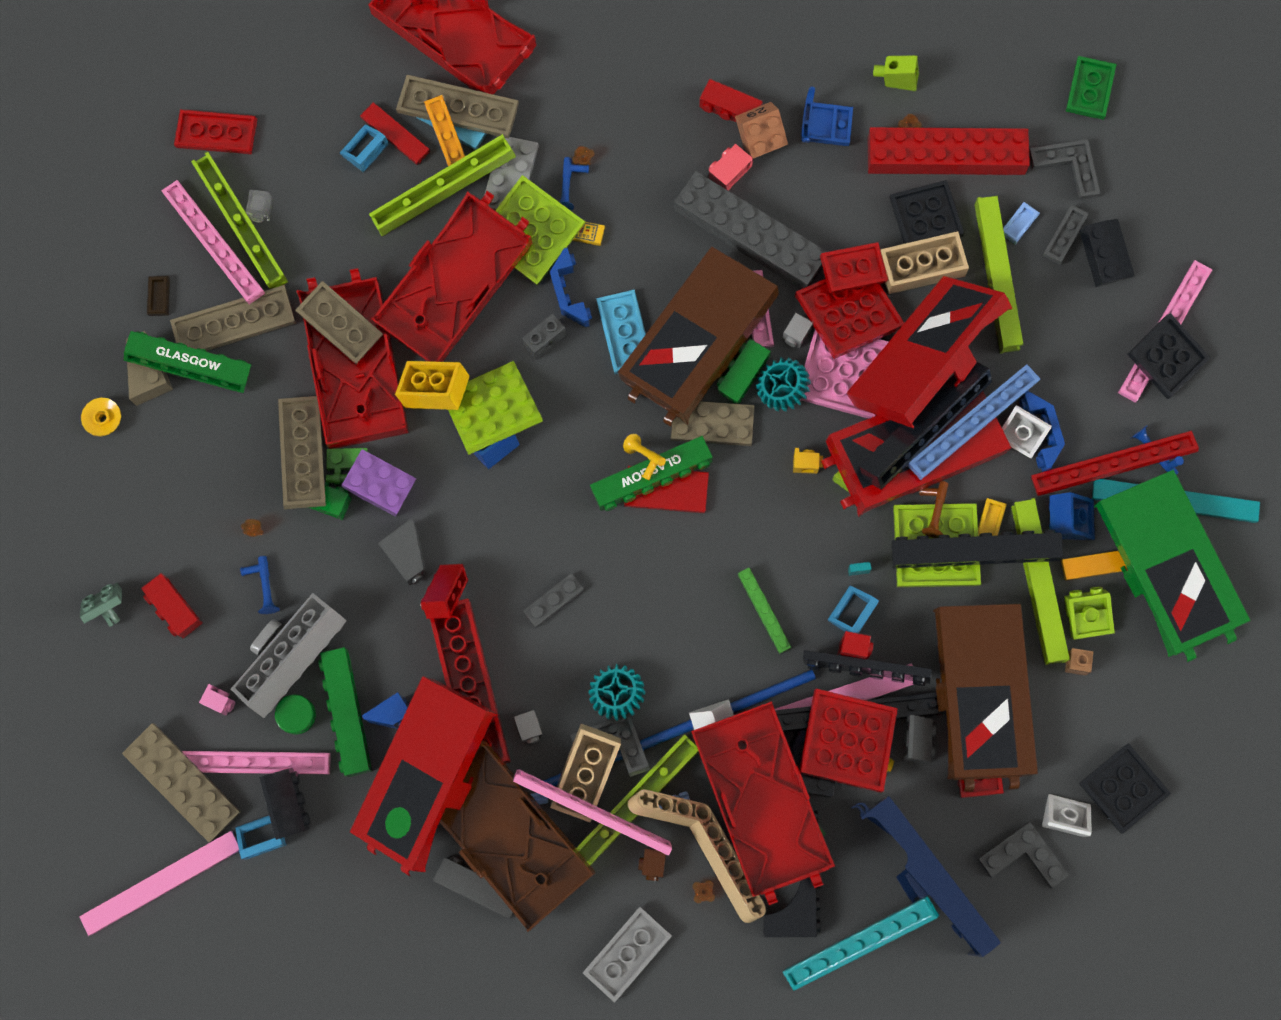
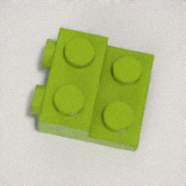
[1064,587,1115,640]

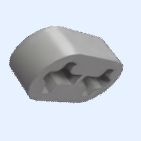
[250,619,283,656]

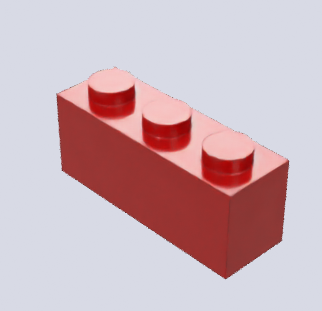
[699,79,763,123]
[421,564,468,619]
[141,573,203,639]
[837,631,874,659]

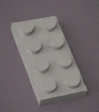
[485,137,539,210]
[583,907,672,1003]

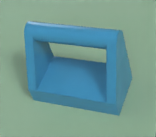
[340,124,389,173]
[827,586,879,633]
[235,815,287,860]

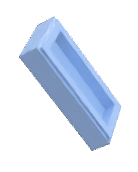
[1003,202,1040,245]

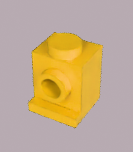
[793,448,823,474]

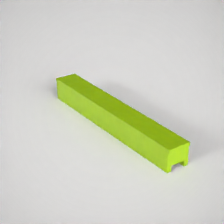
[369,134,516,236]
[191,152,288,289]
[974,196,1023,354]
[1011,498,1070,665]
[576,734,698,866]

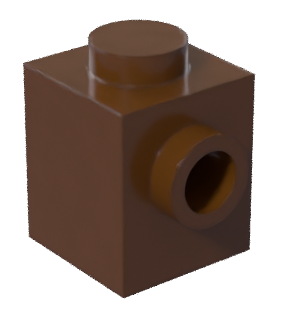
[638,849,666,881]

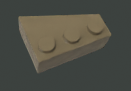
[126,331,173,406]

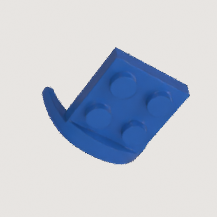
[801,86,853,146]

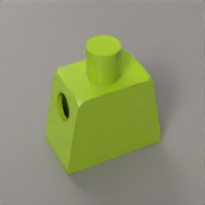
[873,55,919,91]

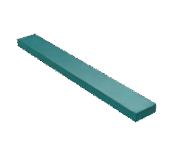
[1092,479,1260,523]
[783,896,939,991]

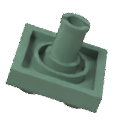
[80,582,122,626]

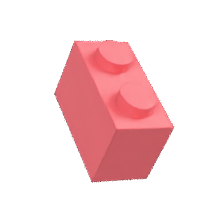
[709,144,753,191]

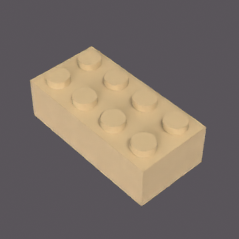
[881,231,969,294]
[550,724,621,822]

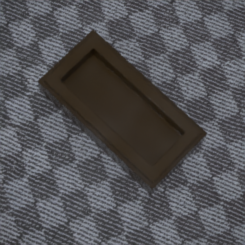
[147,276,170,316]

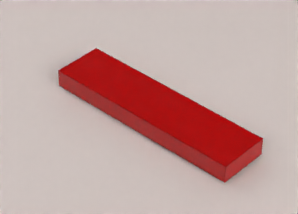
[360,102,430,165]

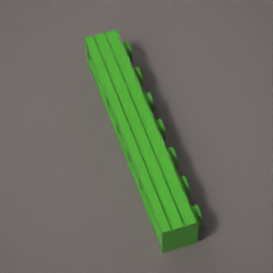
[738,568,792,655]

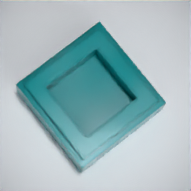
[848,562,871,576]

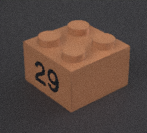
[735,102,788,159]

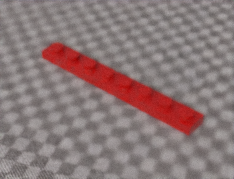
[1031,431,1199,496]

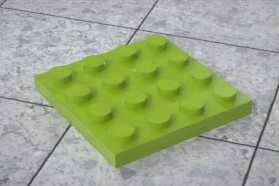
[495,175,586,286]
[448,361,543,455]
[893,504,981,587]

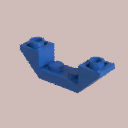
[550,247,592,327]
[1019,391,1065,472]

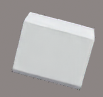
[1002,405,1052,458]
[689,699,734,730]
[1042,794,1092,837]

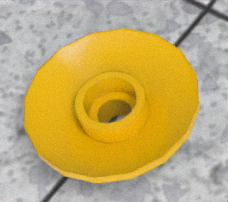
[81,397,121,437]

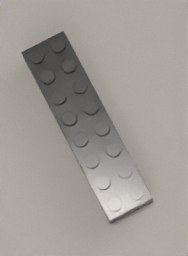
[674,171,827,289]

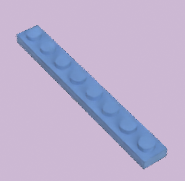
[907,364,1040,480]

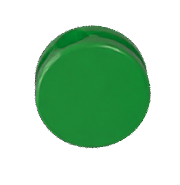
[275,694,316,735]

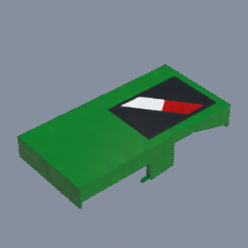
[1094,470,1251,662]

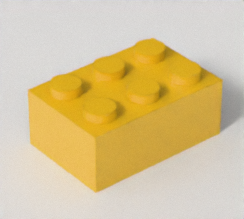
[395,361,470,410]

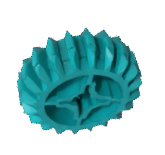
[756,357,811,412]
[588,664,645,721]

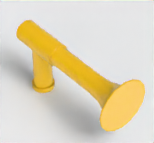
[623,434,666,480]

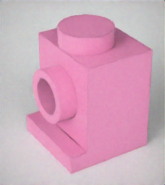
[199,684,235,715]

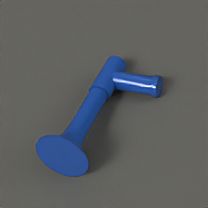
[559,157,589,211]
[1130,425,1184,474]
[240,556,280,614]

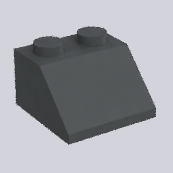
[903,715,936,763]

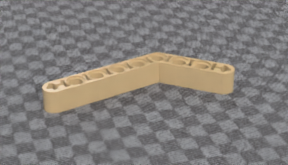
[628,790,766,923]

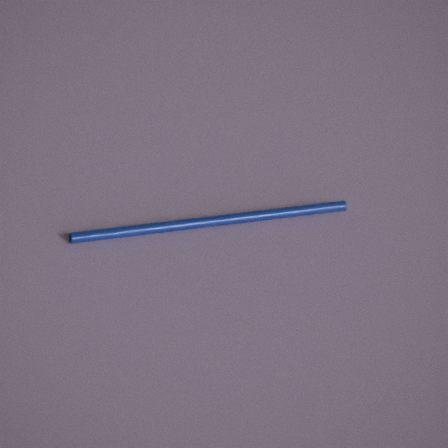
[543,669,816,787]

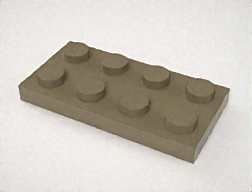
[295,281,383,365]
[671,402,754,446]

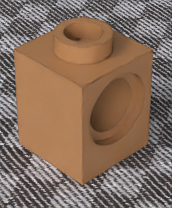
[1065,648,1093,676]

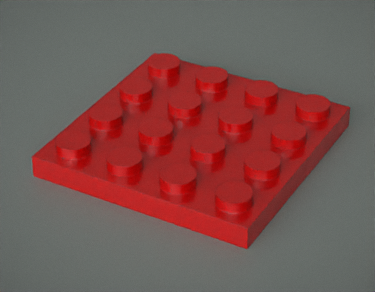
[795,279,904,359]
[799,689,898,793]

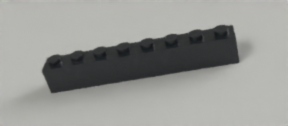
[859,362,992,490]
[891,530,1063,569]

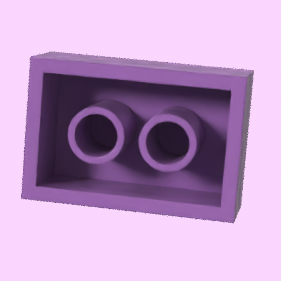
[341,449,416,517]

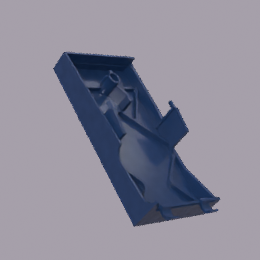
[851,796,1001,957]

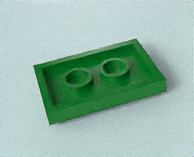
[1065,56,1117,120]

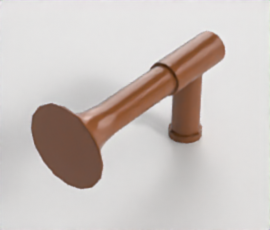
[919,481,949,538]

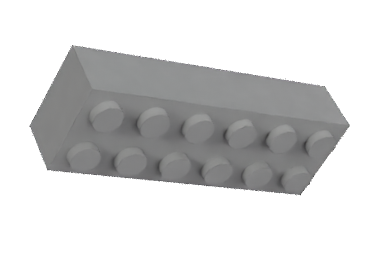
[231,593,347,718]

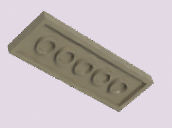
[396,75,519,139]
[170,285,296,351]
[278,396,326,509]
[122,723,241,843]

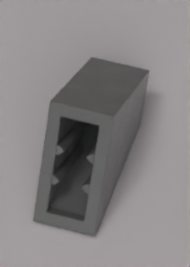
[378,519,426,585]

